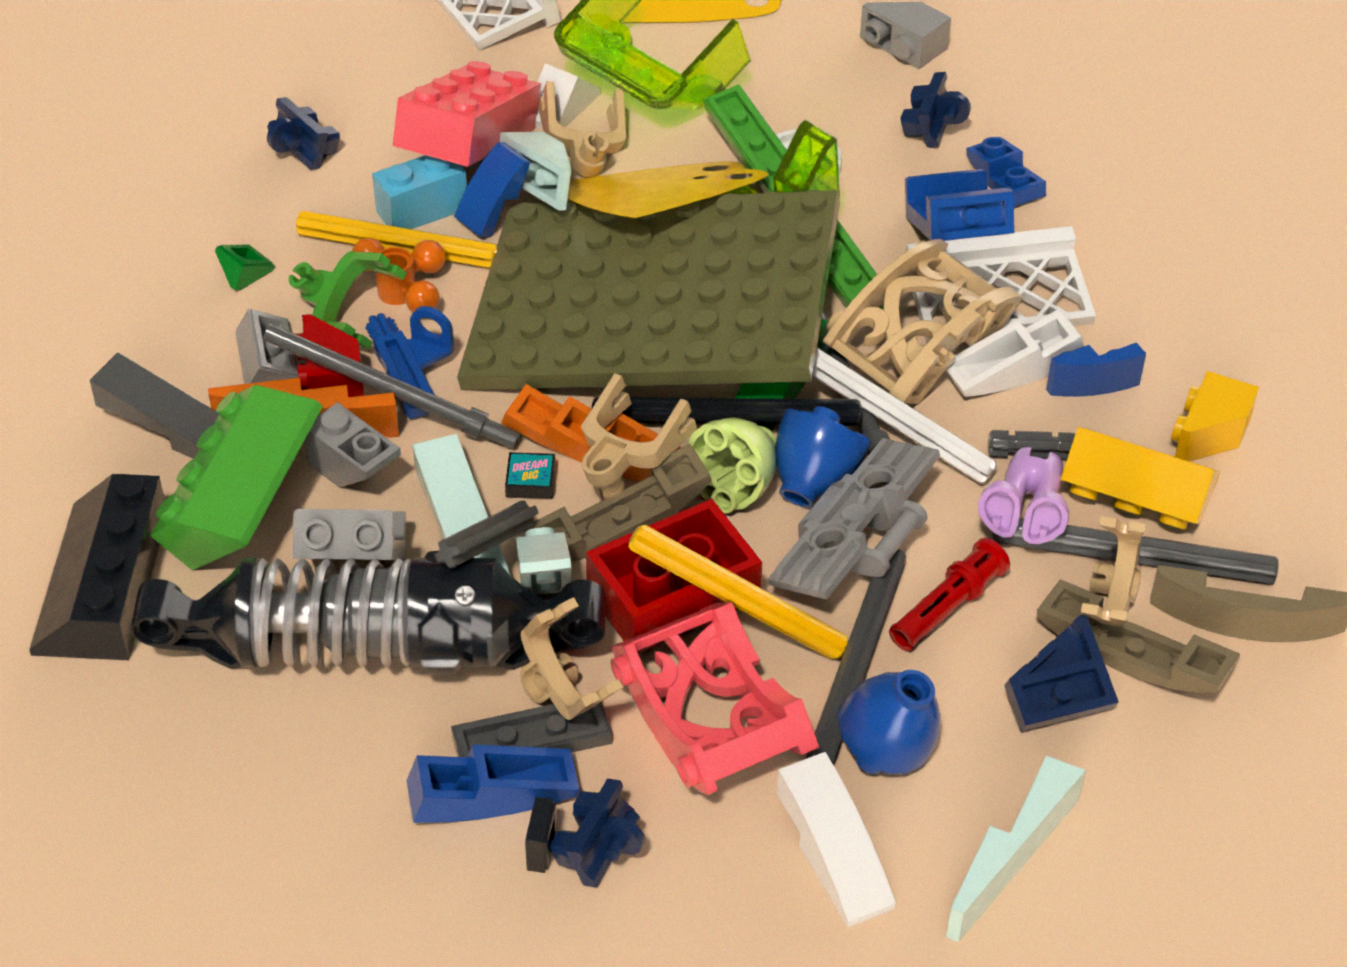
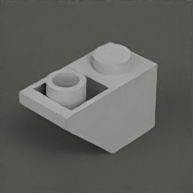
[860,2,951,69]
[305,402,401,487]

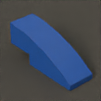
[406,745,580,823]

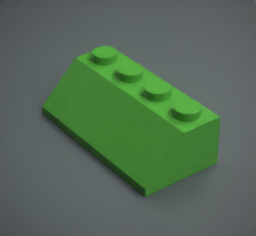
[149,384,323,571]

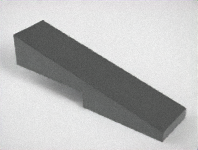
[89,352,219,459]

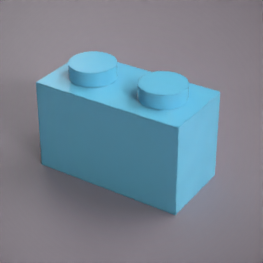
[372,155,467,229]

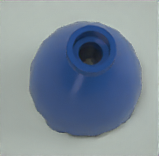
[775,406,871,508]
[837,669,941,774]

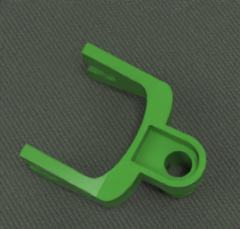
[289,251,407,349]

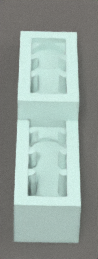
[412,434,510,575]
[946,755,1086,942]

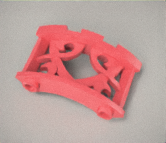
[610,602,819,795]

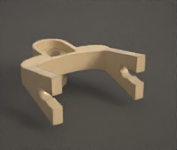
[538,81,627,177]
[581,373,697,499]
[1081,515,1146,627]
[520,597,623,720]

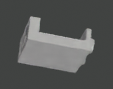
[293,509,406,560]

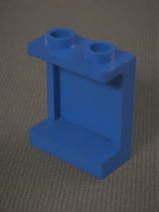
[905,169,1014,241]

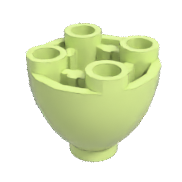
[687,417,777,514]

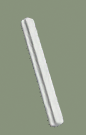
[812,348,997,484]

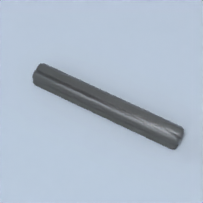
[435,500,539,568]

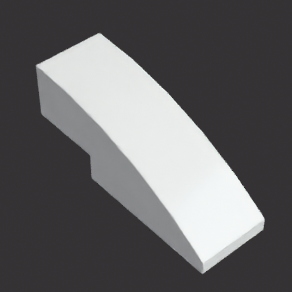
[945,309,1084,397]
[777,752,896,928]

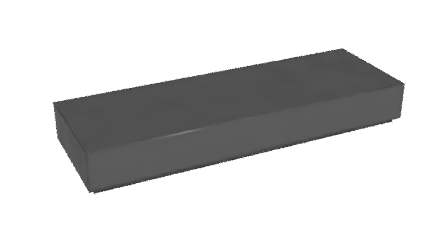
[451,702,612,757]

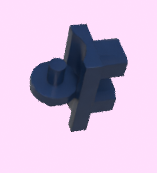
[900,71,971,147]
[267,97,340,170]
[550,778,646,888]

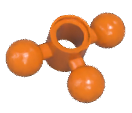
[352,238,446,312]

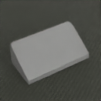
[236,309,298,384]

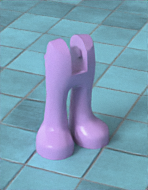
[978,447,1069,544]

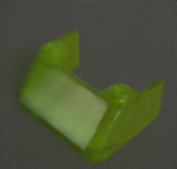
[554,0,751,109]

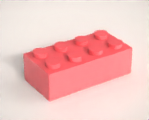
[393,61,541,167]

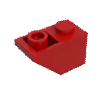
[296,314,364,398]

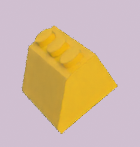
[1061,426,1221,530]

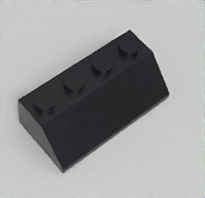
[29,474,165,661]

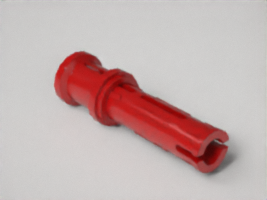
[889,537,1010,651]

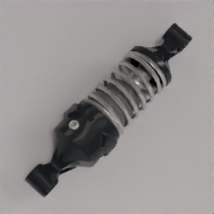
[131,551,606,675]

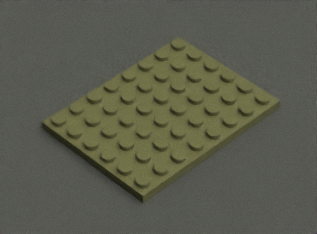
[457,190,840,390]

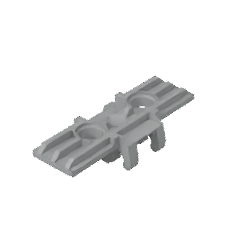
[767,438,940,599]

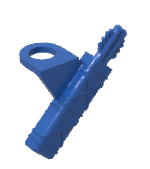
[365,306,454,419]

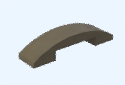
[524,444,712,562]
[1150,565,1347,642]
[1037,579,1240,693]

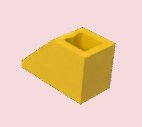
[1171,371,1260,461]

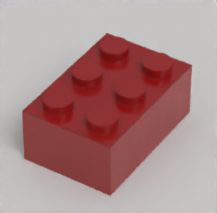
[586,499,762,654]

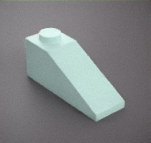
[500,131,571,211]
[516,527,571,601]

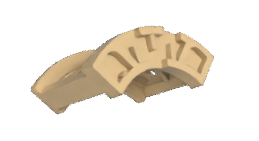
[823,239,1023,404]

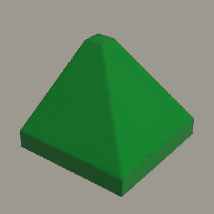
[215,244,275,291]

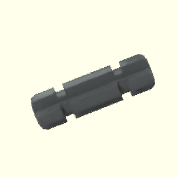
[988,430,1075,460]

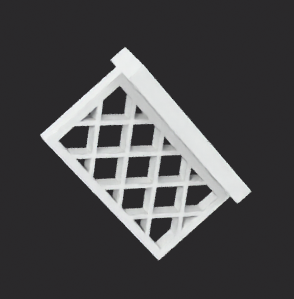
[436,0,561,51]
[906,226,1096,343]

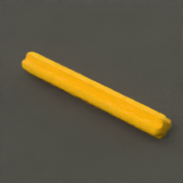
[296,211,498,269]
[628,525,848,659]

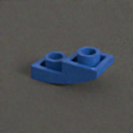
[966,137,1046,207]
[454,142,530,237]
[1046,342,1146,397]

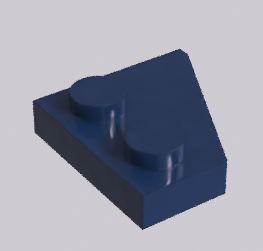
[1004,614,1119,732]

